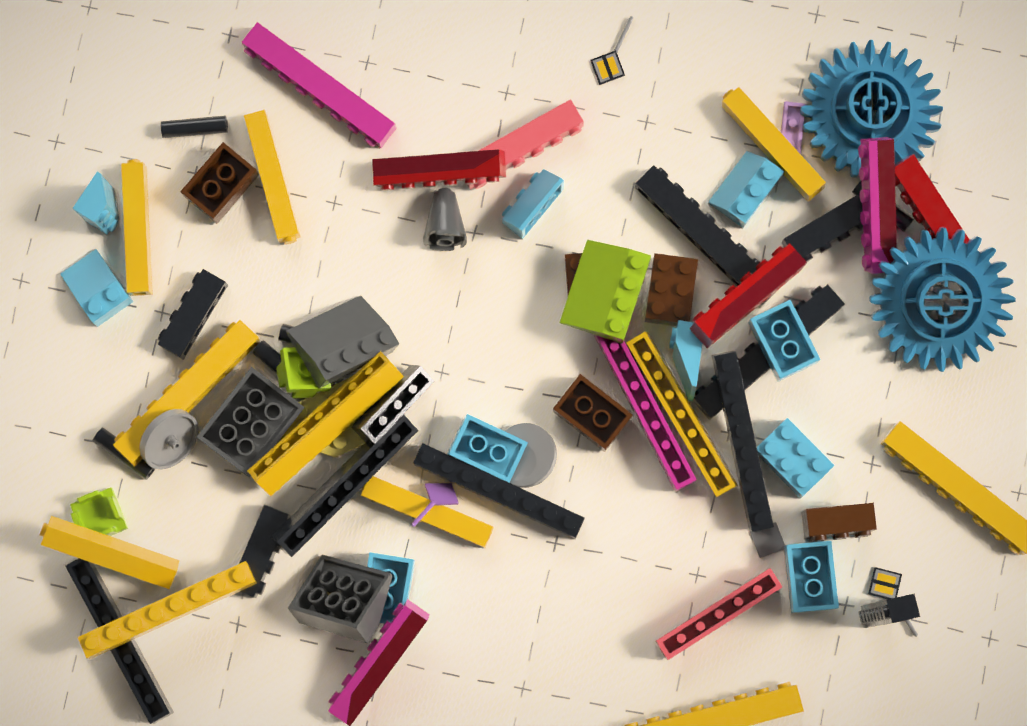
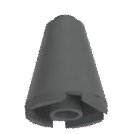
[423,188,467,251]

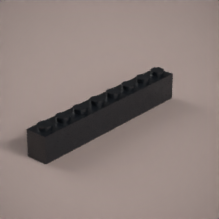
[635,165,778,309]
[693,284,845,421]
[711,350,774,532]
[270,415,419,557]
[413,443,585,540]
[65,558,174,724]
[858,593,921,628]

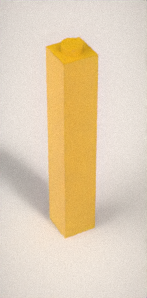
[722,87,826,202]
[244,109,301,245]
[121,159,153,296]
[360,476,494,548]
[39,516,179,590]

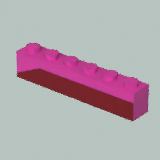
[858,137,897,274]
[328,599,430,726]

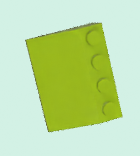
[559,239,651,344]

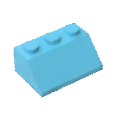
[708,151,784,228]
[502,169,564,239]
[72,172,119,235]

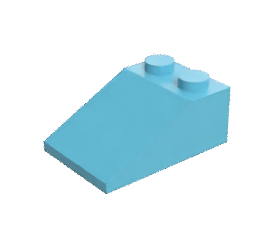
[60,249,134,327]
[669,320,702,402]
[447,414,528,483]

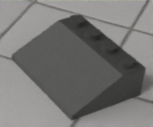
[286,295,400,389]
[197,367,305,478]
[288,554,392,644]

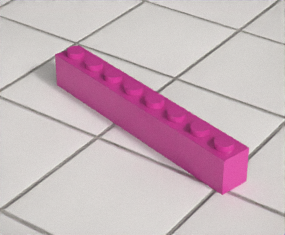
[242,22,397,148]
[594,335,697,492]

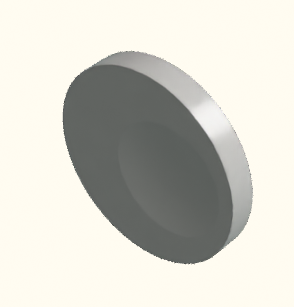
[140,409,199,470]
[505,423,557,488]

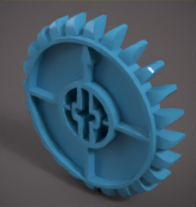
[800,39,943,178]
[869,227,1016,372]

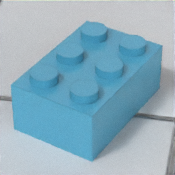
[748,300,821,382]
[757,418,835,499]
[784,541,839,613]
[367,552,415,624]

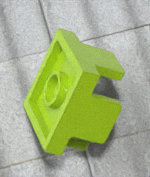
[277,347,331,398]
[70,487,129,536]

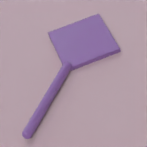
[411,483,459,527]

